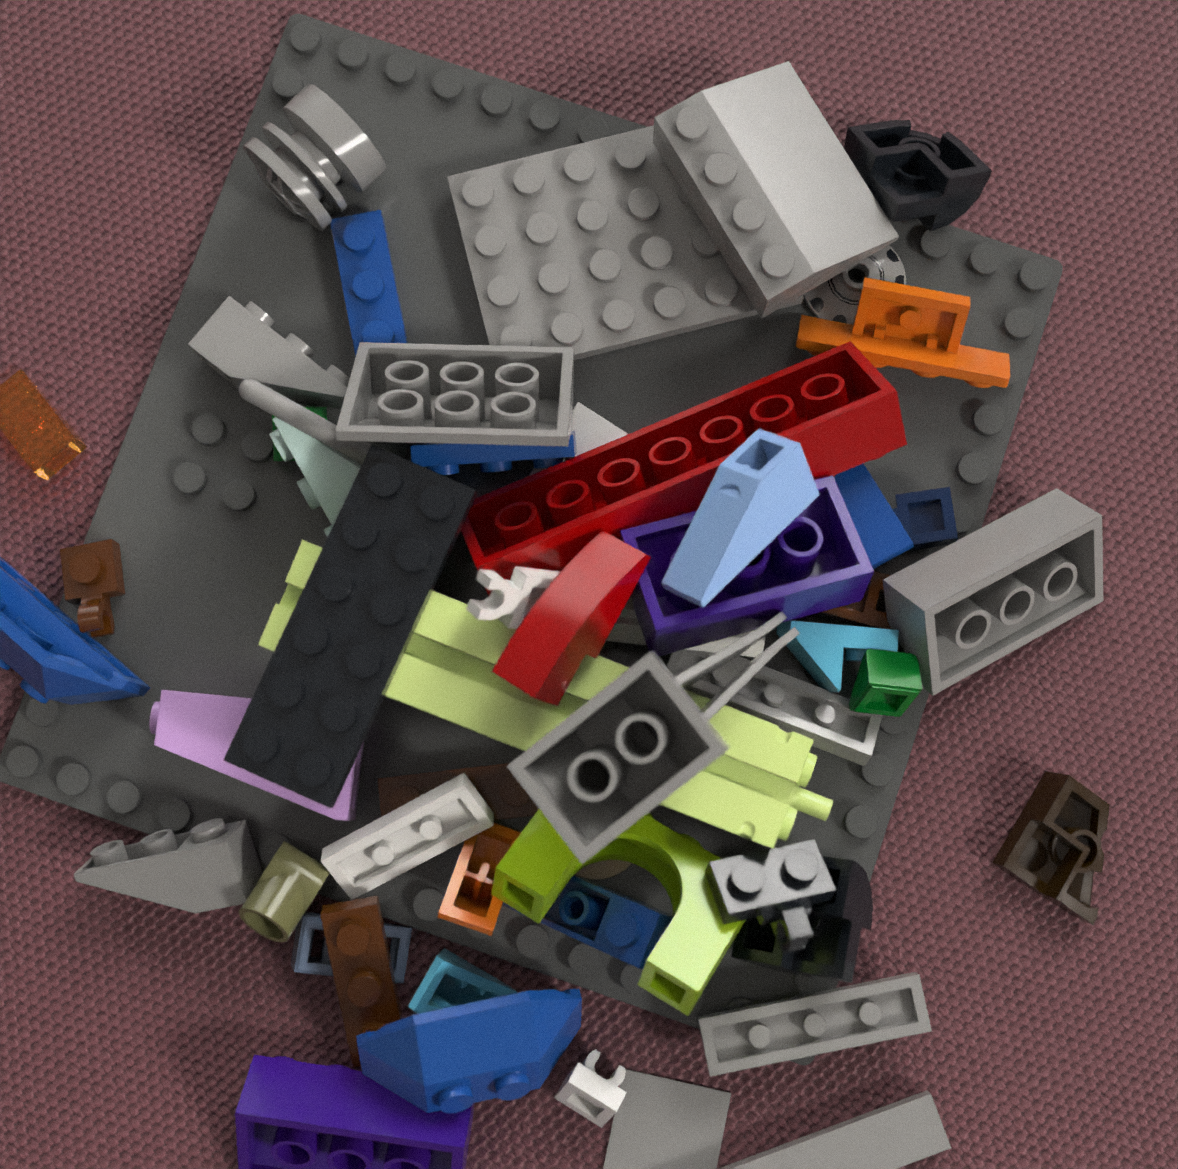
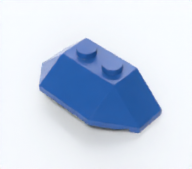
[0,557,151,705]
[356,988,582,1113]

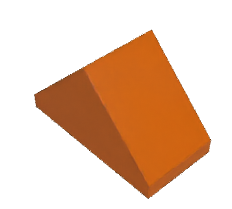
[437,823,521,936]

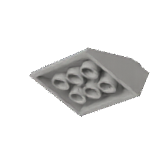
[653,61,899,319]
[335,342,574,446]

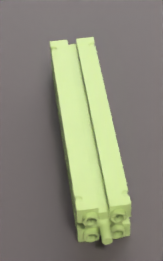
[258,540,833,849]

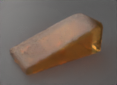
[0,369,87,480]

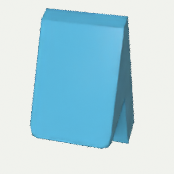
[777,621,899,692]

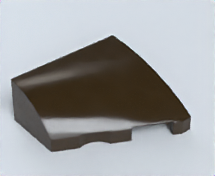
[992,771,1110,925]

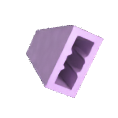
[149,690,364,821]

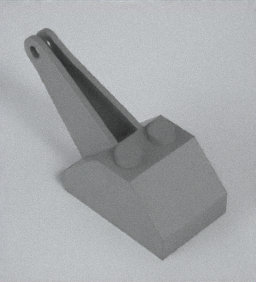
[507,611,800,864]

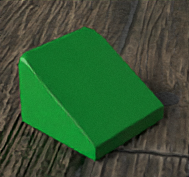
[849,649,922,717]

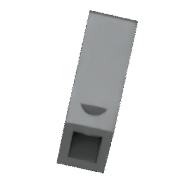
[188,296,350,409]
[74,818,263,913]

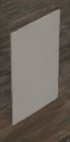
[603,1069,731,1169]

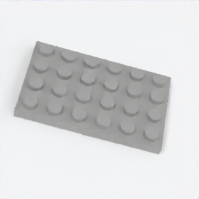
[447,125,804,360]

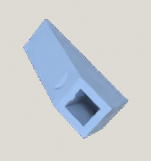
[661,429,819,607]

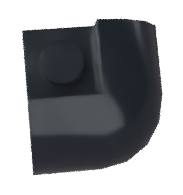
[844,120,992,232]
[731,856,873,983]

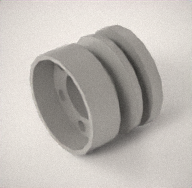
[243,84,386,231]

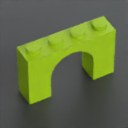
[491,809,745,1016]

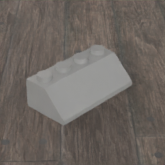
[883,488,1103,696]

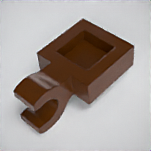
[60,539,125,638]

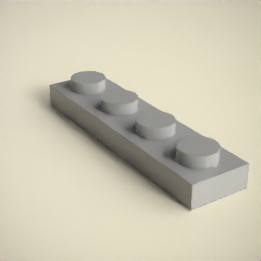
[666,649,882,766]
[697,972,932,1077]

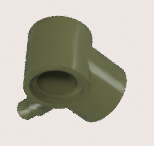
[239,841,329,942]

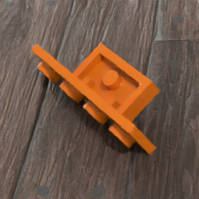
[795,277,1010,388]

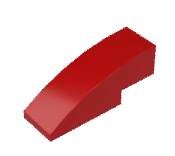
[491,531,651,706]

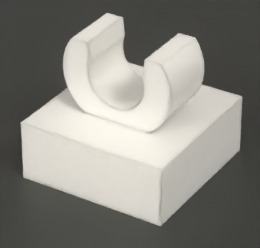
[554,1050,627,1128]

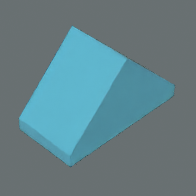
[408,948,517,1013]

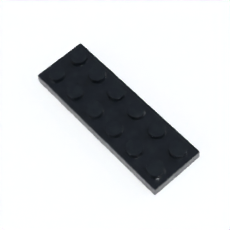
[223,444,477,808]

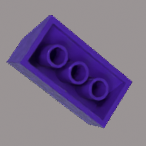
[620,475,874,657]
[235,1055,474,1169]

